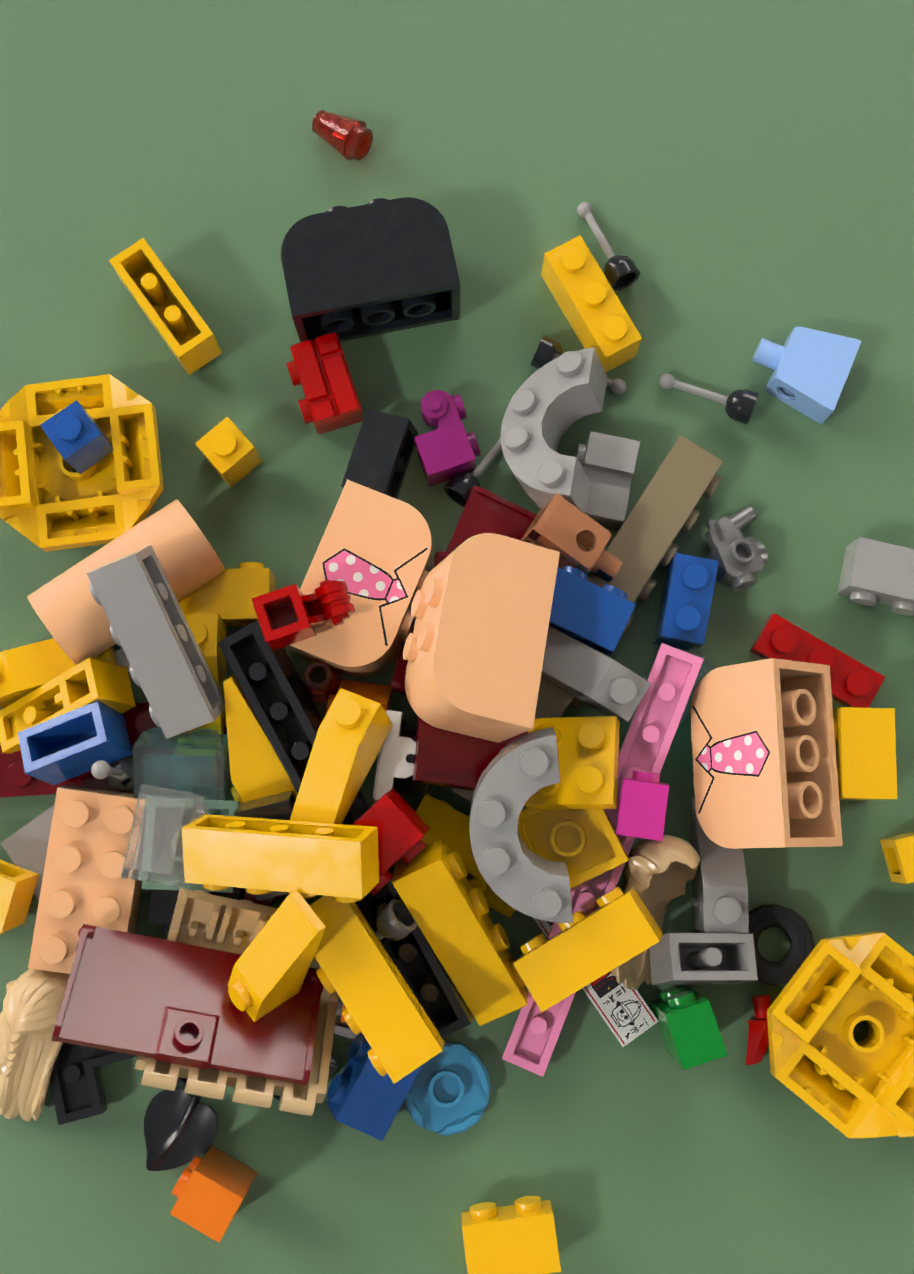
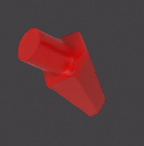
[746,994,771,1066]

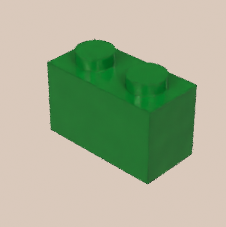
[651,985,728,1070]

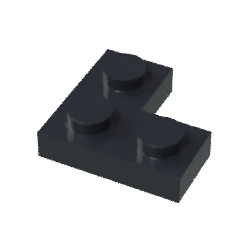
[50,1043,137,1125]

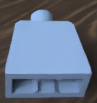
[752,326,861,424]

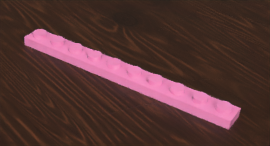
[502,643,704,1077]

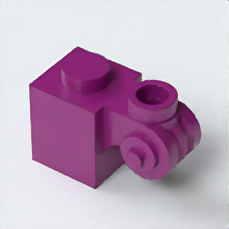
[414,390,481,487]

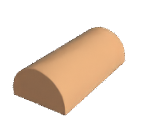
[27,499,226,665]

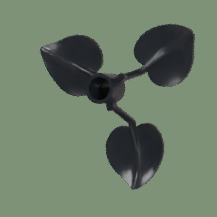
[144,1051,337,1171]

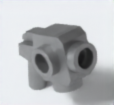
[705,506,767,591]

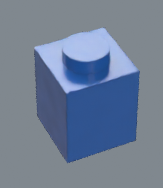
[40,400,113,474]

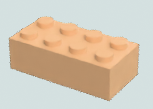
[28,783,157,974]

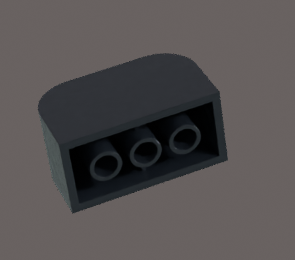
[281,197,460,342]

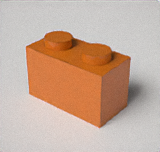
[170,1146,258,1243]

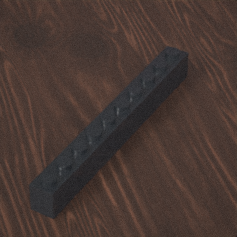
[218,621,474,1039]

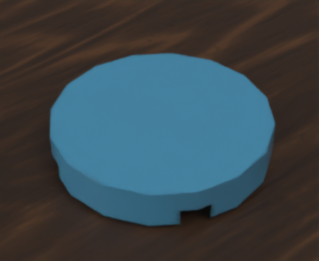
[404,1040,491,1136]

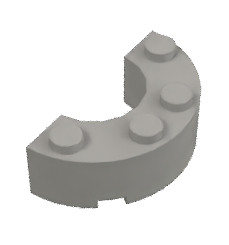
[501,347,608,514]
[469,727,573,923]

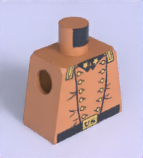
[521,493,623,583]

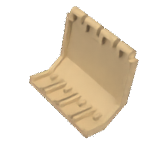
[134,888,339,1116]

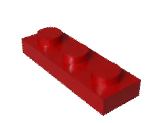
[750,613,885,708]

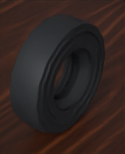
[738,904,815,985]

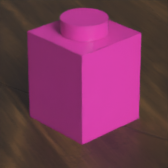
[616,770,669,841]

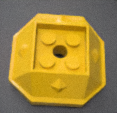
[0,374,164,552]
[767,931,914,1138]

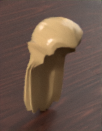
[610,835,700,990]
[0,969,70,1122]

